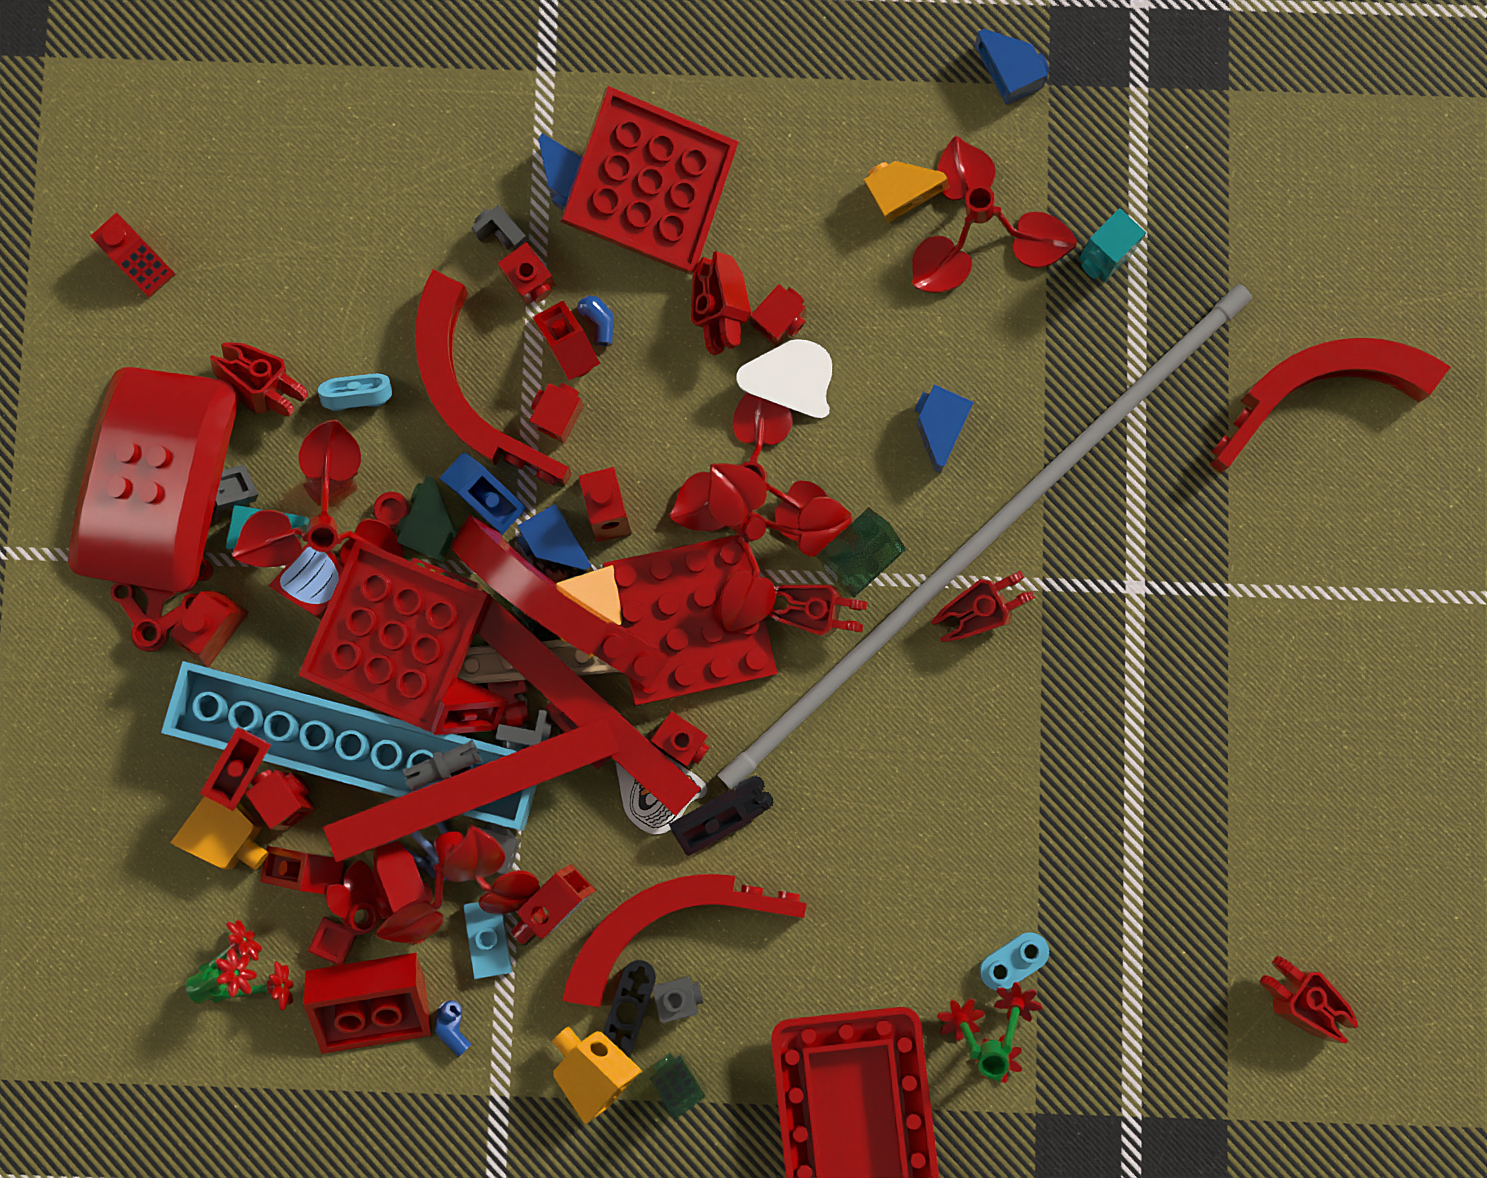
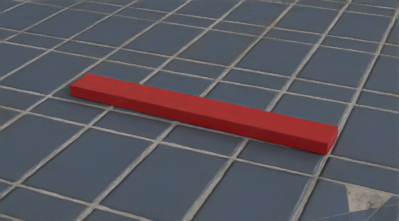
[476,590,701,816]
[323,717,620,862]

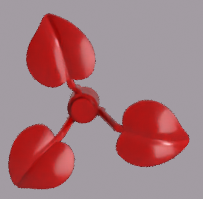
[912,136,1077,293]
[670,392,829,541]
[233,420,403,567]
[708,463,852,631]
[375,826,540,943]

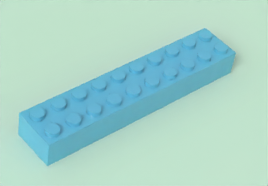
[161,661,537,831]

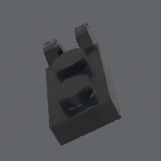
[669,775,774,856]

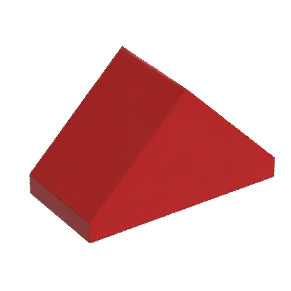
[430,677,507,735]

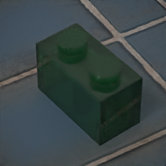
[816,507,907,598]

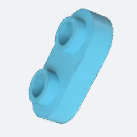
[318,374,392,411]
[979,932,1049,990]

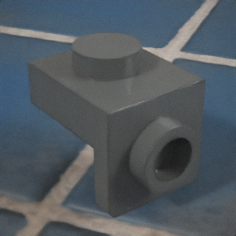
[495,710,552,751]
[653,975,704,1023]

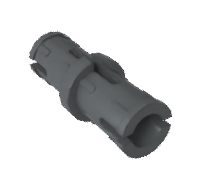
[403,740,482,791]

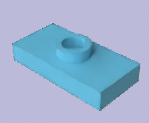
[464,902,512,979]

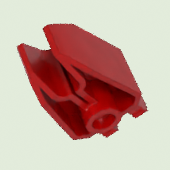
[691,251,751,356]
[210,342,309,417]
[931,570,1035,642]
[768,585,867,637]
[372,840,433,946]
[1259,956,1359,1044]

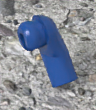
[577,295,614,346]
[435,1000,472,1058]

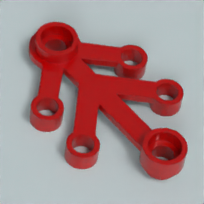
[110,558,214,652]

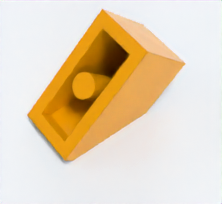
[864,161,949,223]

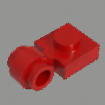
[487,680,530,728]

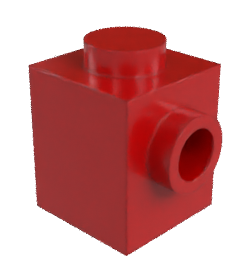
[498,242,555,306]
[750,284,806,347]
[529,383,584,444]
[651,711,710,768]

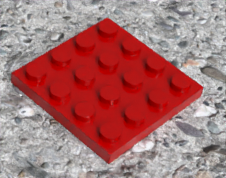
[560,86,739,275]
[602,535,778,707]
[298,539,492,732]

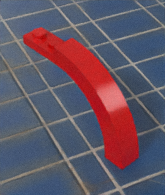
[415,269,572,486]
[1210,338,1451,474]
[451,514,669,689]
[562,874,807,1007]

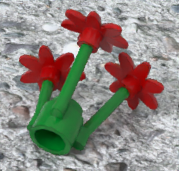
[186,920,294,1011]
[937,982,1043,1083]

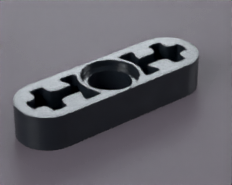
[603,960,656,1058]

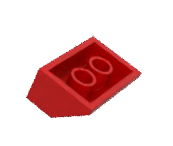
[303,952,432,1054]

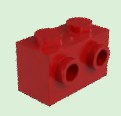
[245,769,317,831]

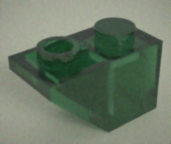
[396,476,457,564]

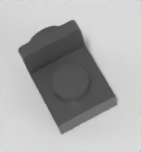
[471,205,530,250]
[211,464,259,521]

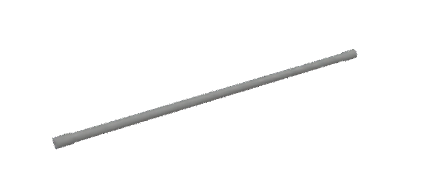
[718,284,1252,790]

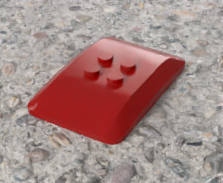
[68,367,239,593]
[771,1006,939,1178]

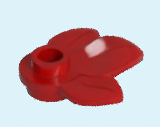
[326,860,380,935]

